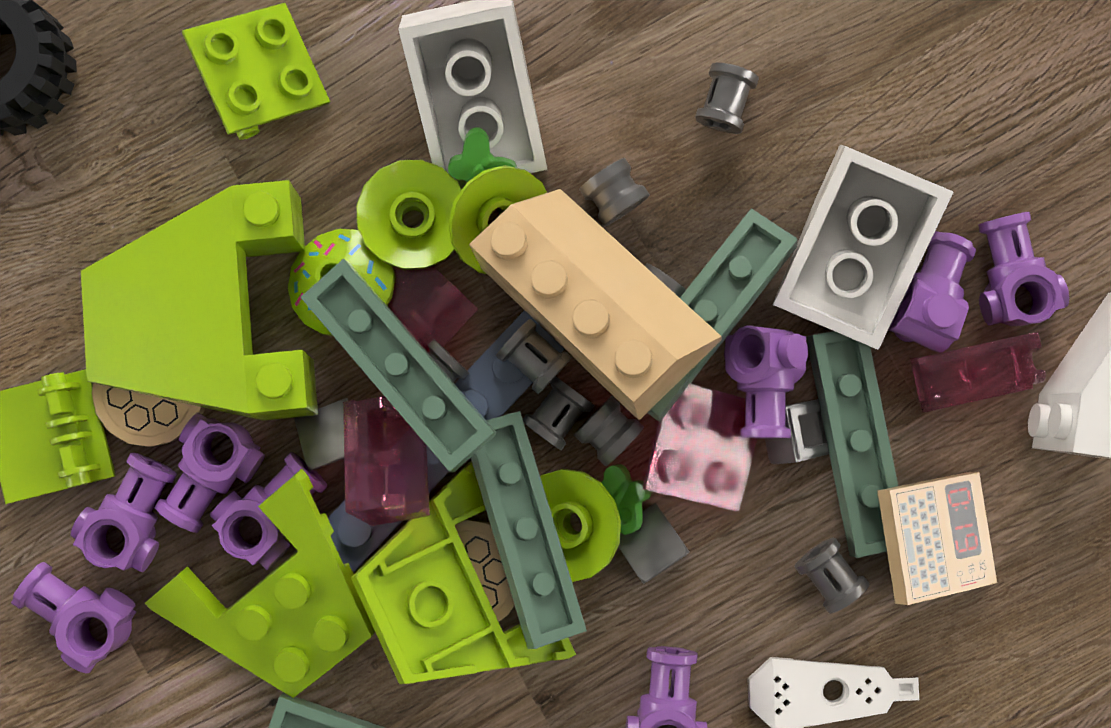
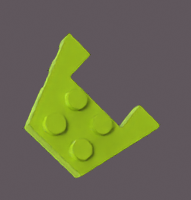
[351,461,576,684]
[145,469,375,698]

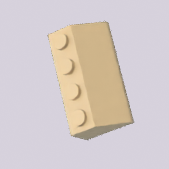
[469,189,722,420]

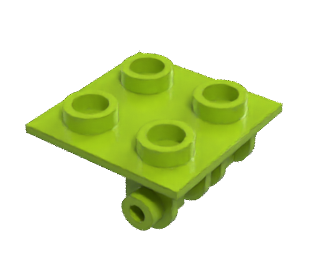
[182,3,330,140]
[0,369,116,504]

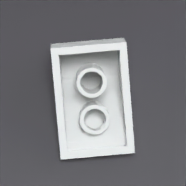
[398,0,547,188]
[773,145,953,350]
[1028,292,1111,459]

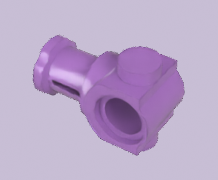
[978,212,1069,326]
[888,231,976,353]
[724,325,808,439]
[154,413,265,533]
[210,452,327,570]
[70,453,177,572]
[11,562,136,673]
[626,646,707,728]

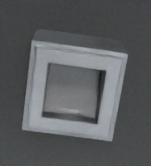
[294,398,367,471]
[765,399,829,464]
[618,503,690,584]

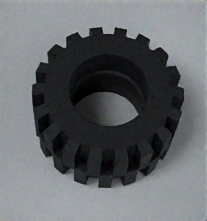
[0,0,77,136]

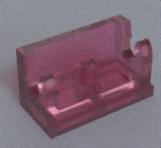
[910,332,1046,412]
[343,396,430,526]

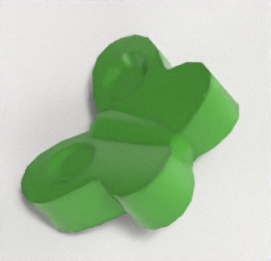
[448,127,517,182]
[601,464,652,535]

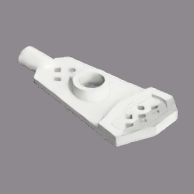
[747,657,919,728]

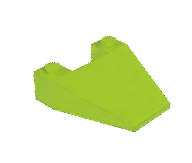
[81,180,318,421]

